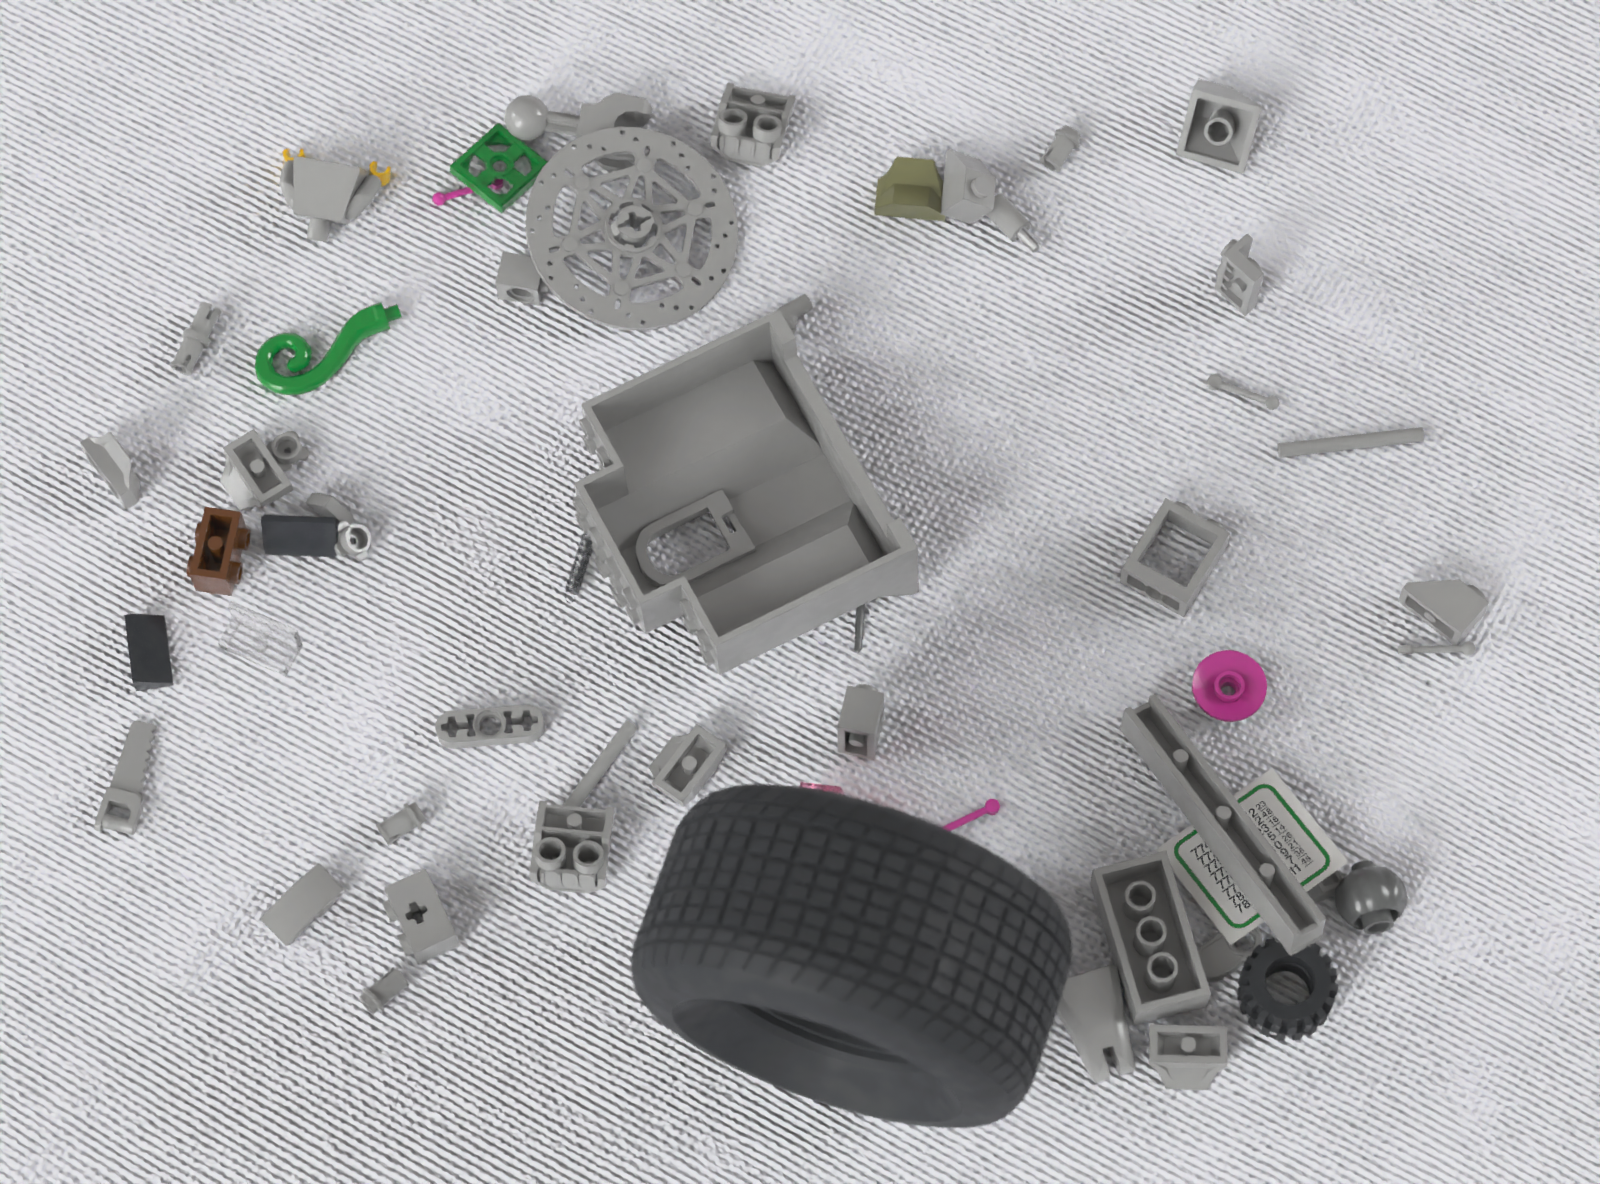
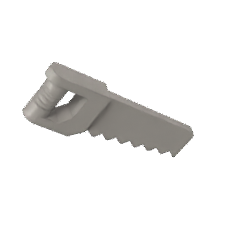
[94,721,157,835]

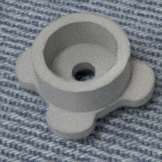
[267,431,310,472]
[334,521,372,561]

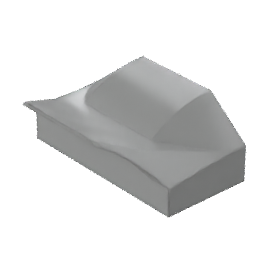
[220,429,294,510]
[80,432,140,510]
[648,724,727,807]
[1149,1024,1228,1090]

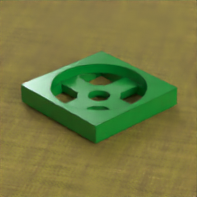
[450,123,548,214]

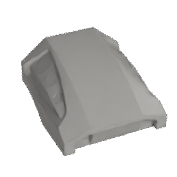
[710,82,796,167]
[529,800,615,894]

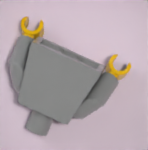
[279,148,391,243]

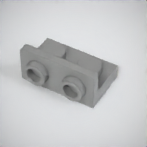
[1214,234,1264,316]

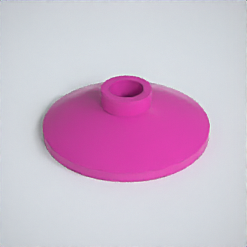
[1192,650,1267,722]

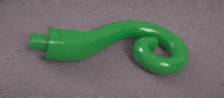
[255,302,402,396]

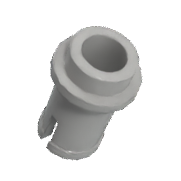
[1040,125,1081,172]
[376,802,427,846]
[358,967,409,1015]

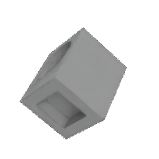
[495,252,552,306]

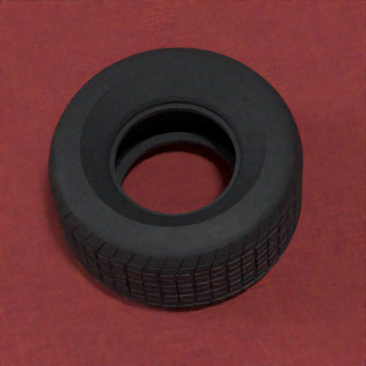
[631,784,1072,1128]

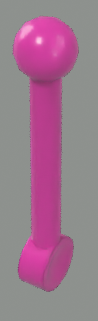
[432,179,504,206]
[943,799,1000,831]

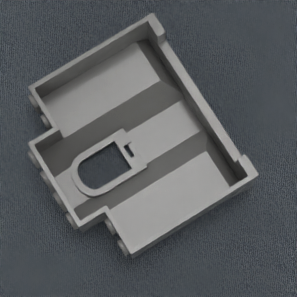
[572,310,919,675]

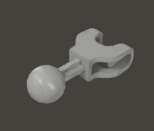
[504,93,653,171]

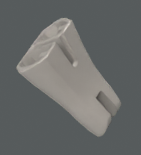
[1056,965,1136,1084]

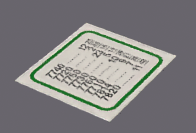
[1156,768,1349,945]

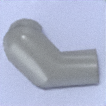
[777,294,813,335]

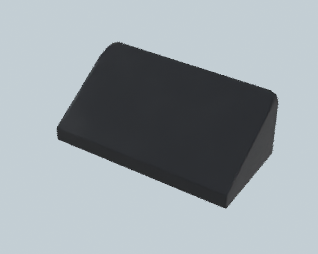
[261,515,339,557]
[124,614,174,691]

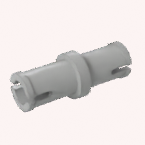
[170,302,221,376]

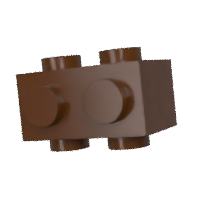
[187,507,251,596]

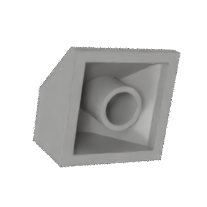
[1176,79,1262,174]

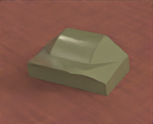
[874,156,946,222]

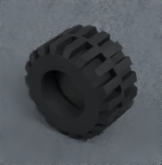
[1237,937,1338,1041]

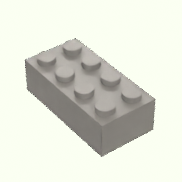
[1090,851,1211,1026]

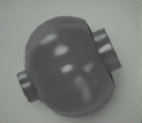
[1334,861,1408,934]

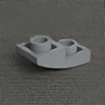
[260,863,346,946]

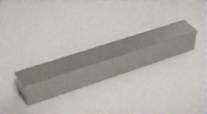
[1119,694,1327,956]

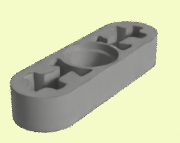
[435,705,545,749]

